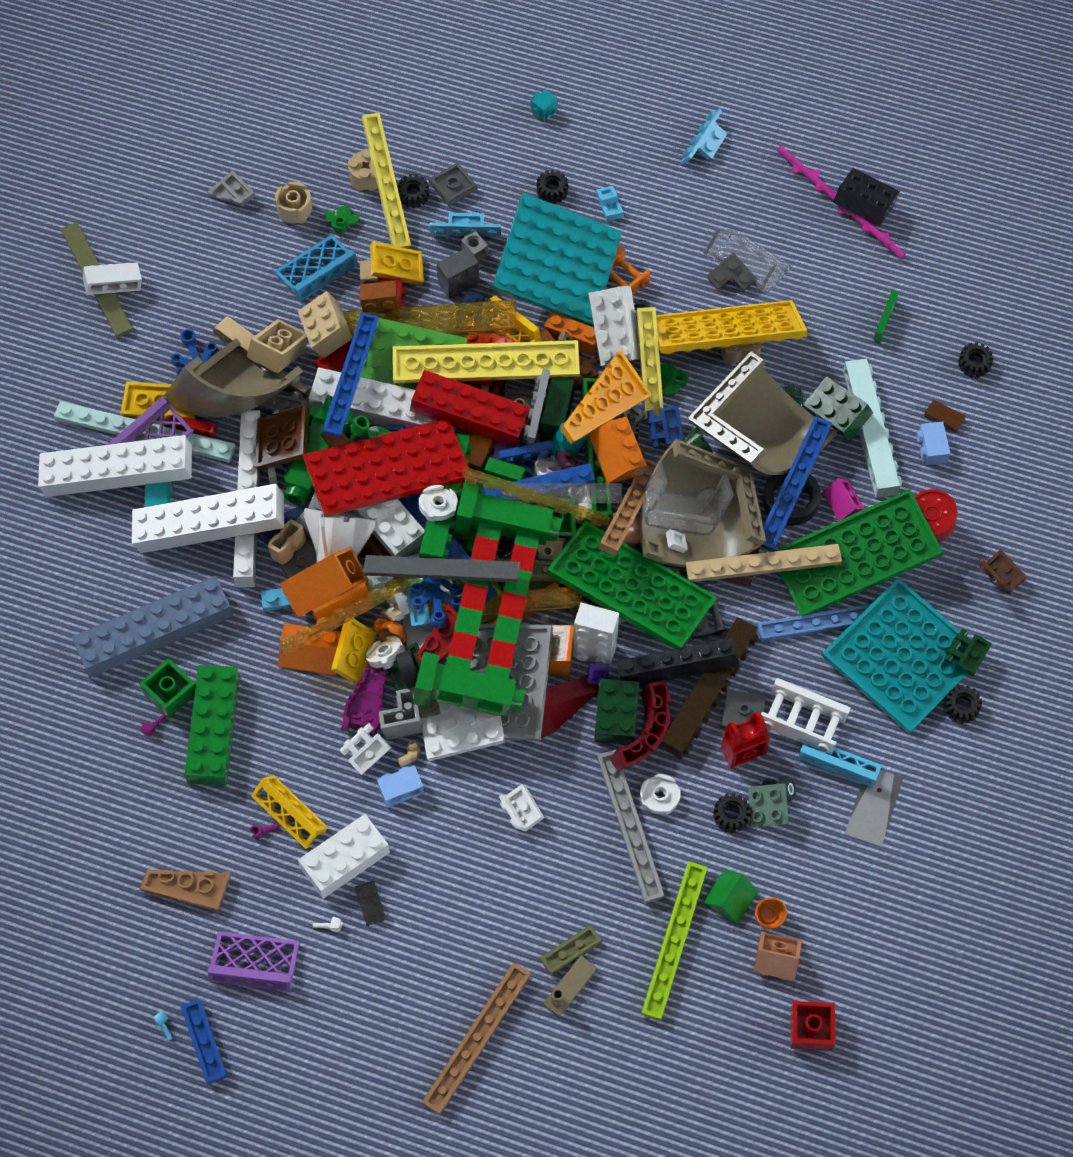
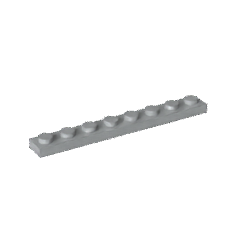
[597,750,664,904]

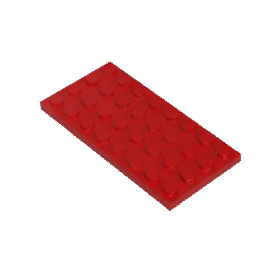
[303,419,472,517]

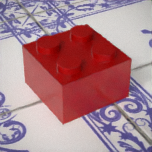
[790,1001,835,1051]

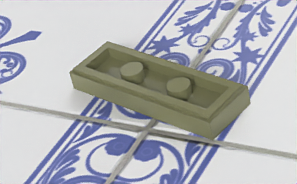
[539,925,602,976]

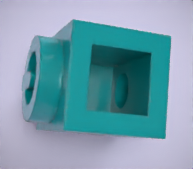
[529,89,558,121]

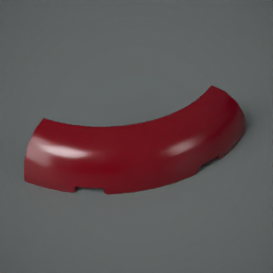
[609,680,671,770]

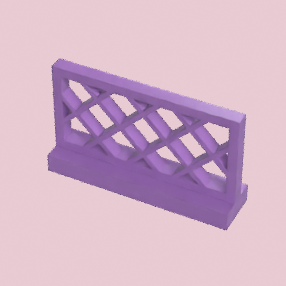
[107,396,194,445]
[207,931,300,992]

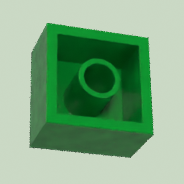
[139,658,196,718]

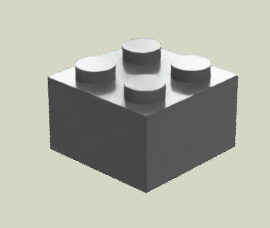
[436,247,480,299]

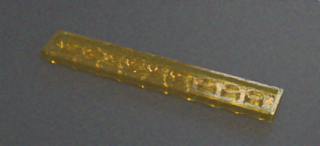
[342,300,516,344]

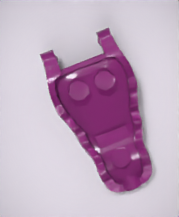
[341,667,386,738]

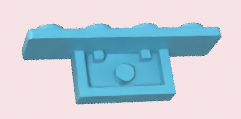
[680,108,727,164]
[430,213,501,237]

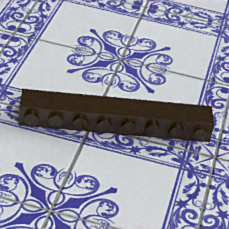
[661,617,759,759]

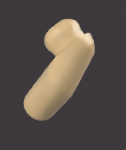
[397,740,420,768]

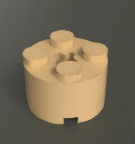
[348,149,378,192]
[275,182,312,224]

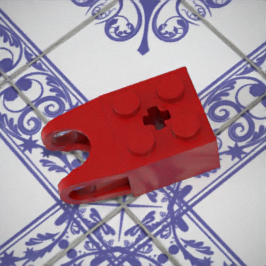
[721,712,770,769]

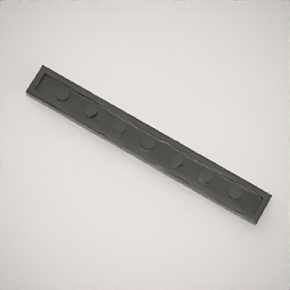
[363,555,520,582]

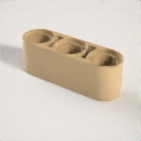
[213,316,255,360]

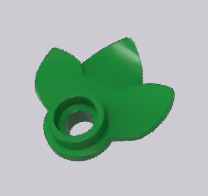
[325,205,360,233]
[660,364,688,396]

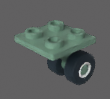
[748,777,796,827]

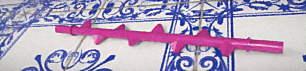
[777,145,906,259]

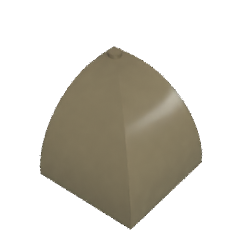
[164,338,303,417]
[688,351,837,475]
[640,439,766,567]

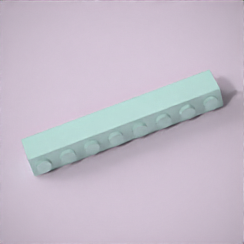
[843,359,902,498]

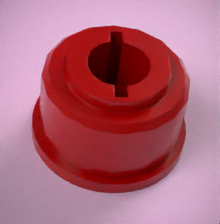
[914,489,958,542]

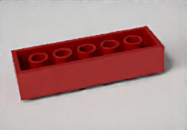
[410,370,530,448]

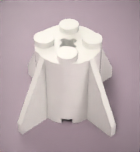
[304,508,376,562]

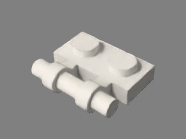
[340,723,391,775]

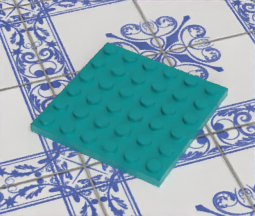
[491,193,623,327]
[821,578,968,734]

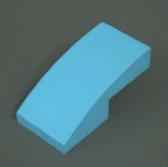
[596,186,624,222]

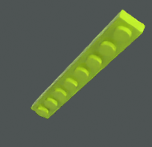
[641,861,708,1021]

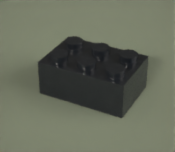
[833,168,900,226]

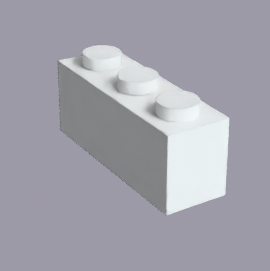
[83,262,142,295]

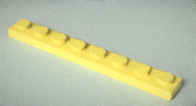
[362,113,411,248]

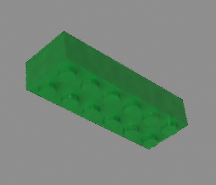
[184,665,240,786]

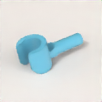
[154,1011,173,1041]

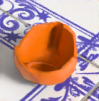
[373,617,407,645]

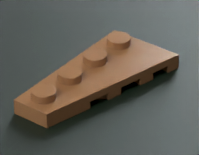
[140,870,232,912]

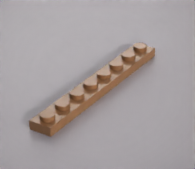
[598,458,657,556]
[422,962,531,1115]

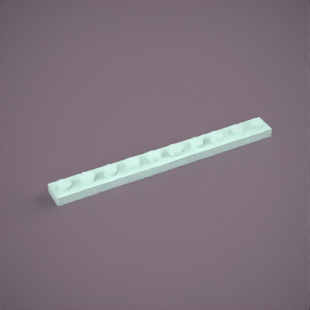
[54,401,236,463]

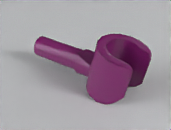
[141,714,167,736]
[250,823,279,840]

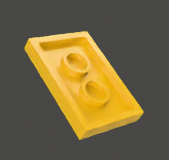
[370,242,424,285]
[331,616,377,685]

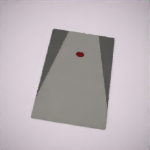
[845,766,903,846]

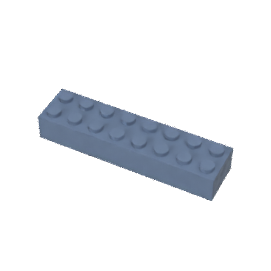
[71,575,233,678]

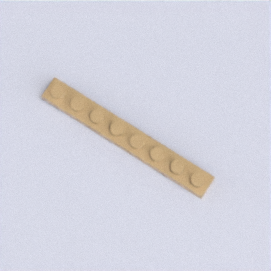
[686,544,842,582]

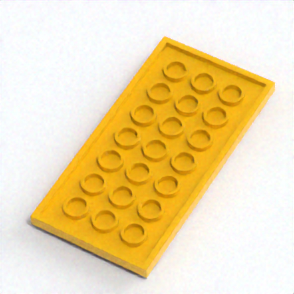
[656,300,807,354]

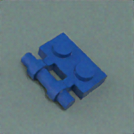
[646,405,684,448]

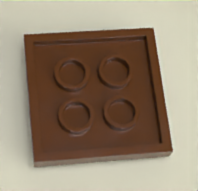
[255,405,309,470]

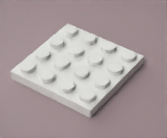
[419,668,505,761]

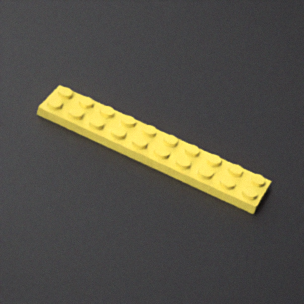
[393,340,580,383]

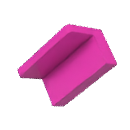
[823,478,865,521]

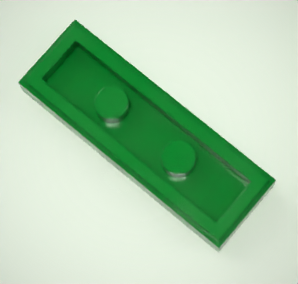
[874,290,899,344]

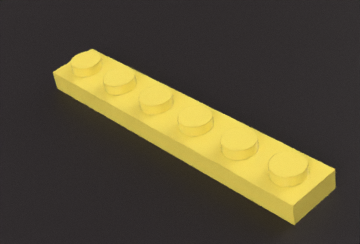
[636,307,663,419]

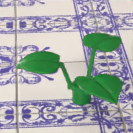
[321,395,392,444]

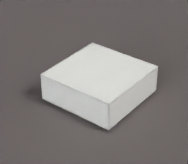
[666,529,688,553]

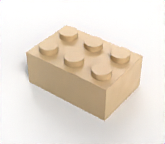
[298,291,353,359]
[247,319,308,373]

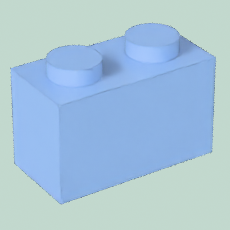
[917,422,950,465]
[377,765,424,808]

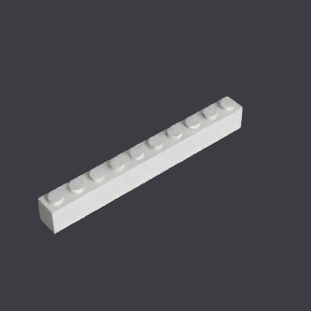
[233,410,261,587]

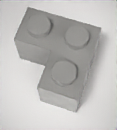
[379,687,423,740]

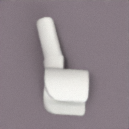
[313,917,343,932]

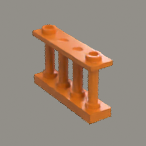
[605,245,651,295]

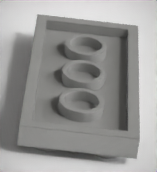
[522,369,550,446]

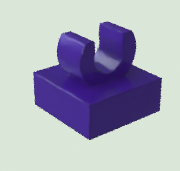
[586,662,610,684]

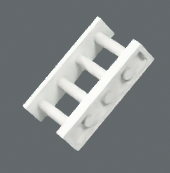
[761,678,851,755]

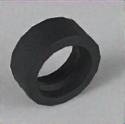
[396,650,420,689]

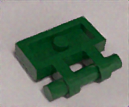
[944,629,992,677]

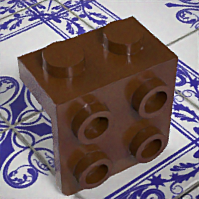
[979,549,1028,593]

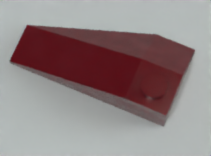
[541,676,599,739]

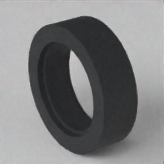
[763,472,821,526]

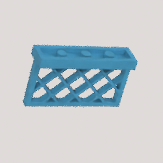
[274,235,358,303]

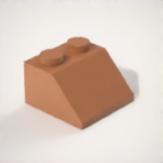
[753,931,802,981]

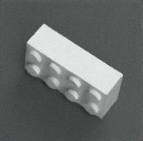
[589,286,640,366]
[353,499,425,557]
[573,603,619,667]
[298,814,390,899]

